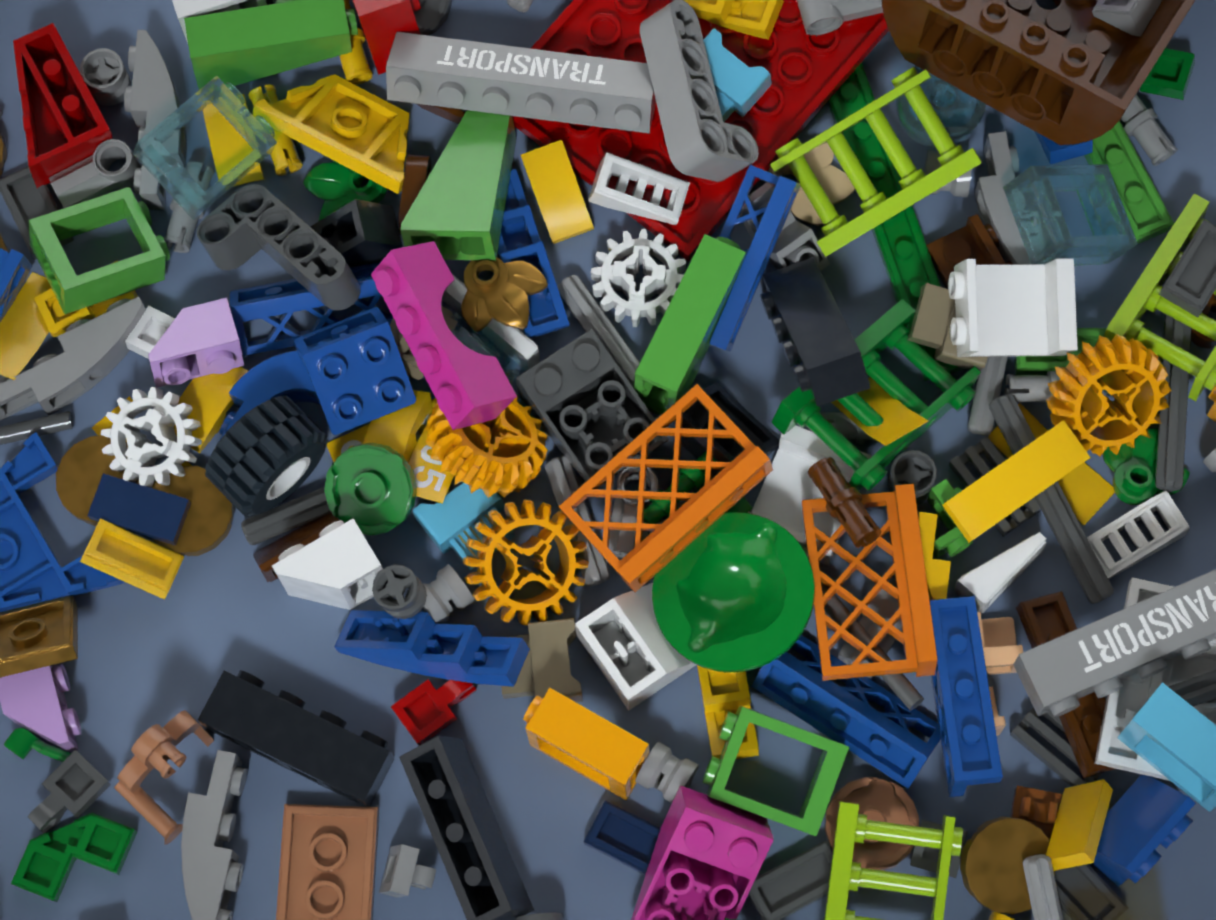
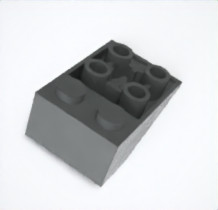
[516,329,669,483]

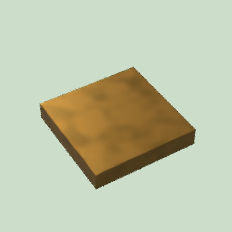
[0,595,78,678]

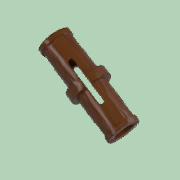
[808,457,881,548]

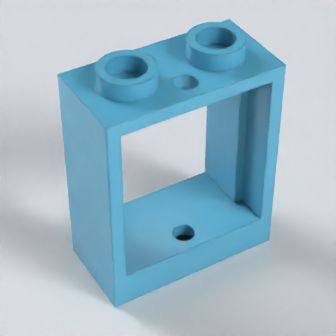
[1117,682,1216,812]

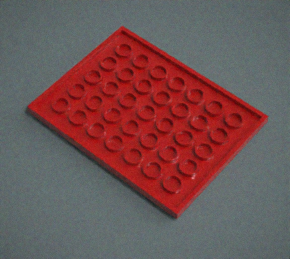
[512,0,889,262]

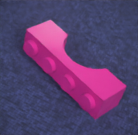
[371,241,517,430]

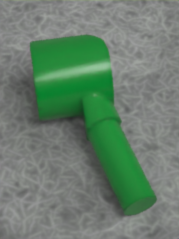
[4,728,72,762]

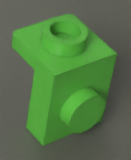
[927,479,973,559]

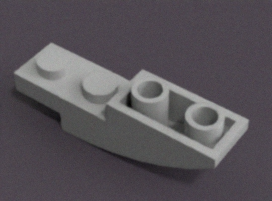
[124,30,187,210]
[974,131,1054,265]
[0,296,146,421]
[181,750,247,920]

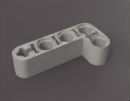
[640,0,759,182]

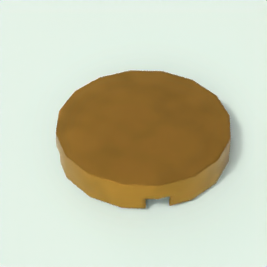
[56,435,140,526]
[150,466,234,556]
[960,817,1055,914]

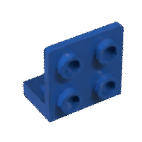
[293,307,416,435]

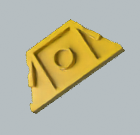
[252,74,410,194]

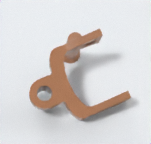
[114,710,214,845]

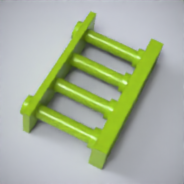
[770,67,982,257]
[1104,194,1216,402]
[824,801,963,920]

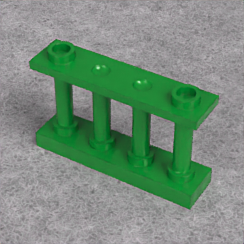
[771,299,981,491]

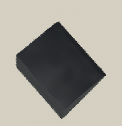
[668,382,780,476]

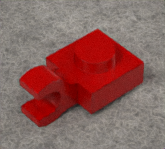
[390,679,476,746]

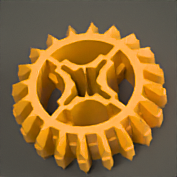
[1046,334,1172,456]
[425,395,548,498]
[463,500,589,625]

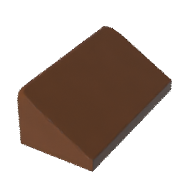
[253,513,339,582]

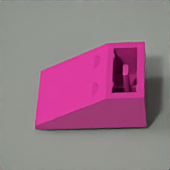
[631,785,774,920]

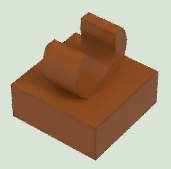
[1010,785,1063,841]

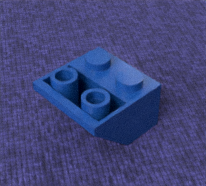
[1091,774,1196,887]

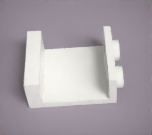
[948,259,1078,357]
[748,425,872,566]

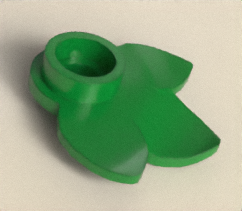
[303,160,387,221]
[1103,428,1190,505]

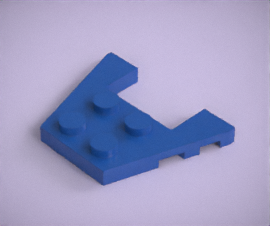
[0,432,124,612]

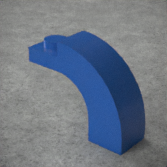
[219,351,320,440]

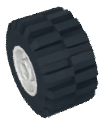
[205,396,328,517]

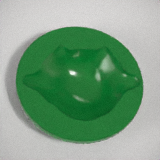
[652,512,815,673]

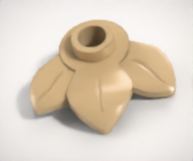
[769,142,855,226]

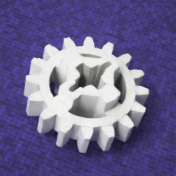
[591,229,686,327]
[101,387,202,487]

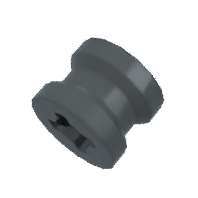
[372,565,427,619]

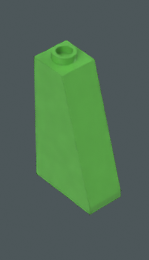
[184,0,358,95]
[400,110,517,261]
[634,234,746,416]

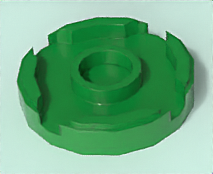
[324,442,417,536]

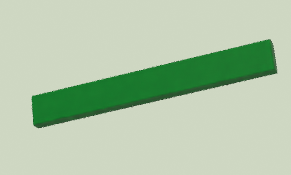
[827,62,965,381]

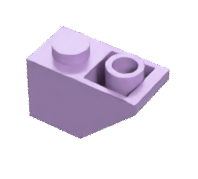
[148,298,244,388]
[0,664,81,752]

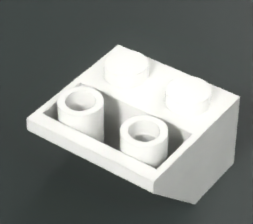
[272,518,383,610]
[575,583,696,711]

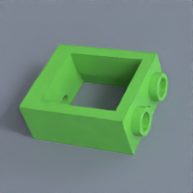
[29,187,170,314]
[702,705,849,837]

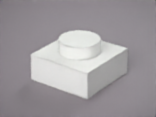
[125,305,175,359]

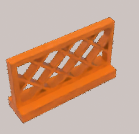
[558,384,773,593]
[802,484,938,681]

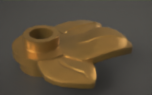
[461,257,548,333]

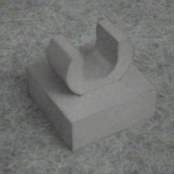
[379,844,436,898]

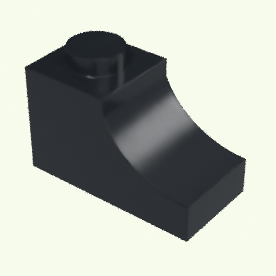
[310,199,403,266]

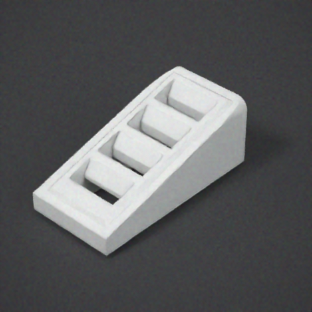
[588,152,690,225]
[1087,490,1190,579]
[954,532,1047,613]

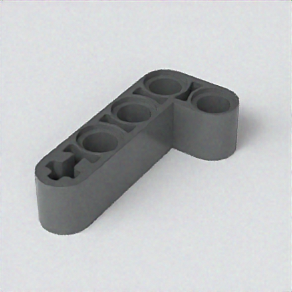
[197,184,361,310]

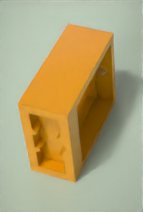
[523,688,649,801]

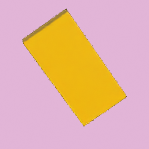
[80,518,184,600]
[1046,779,1113,871]

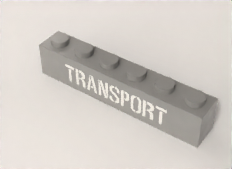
[386,32,656,134]
[1013,569,1216,717]

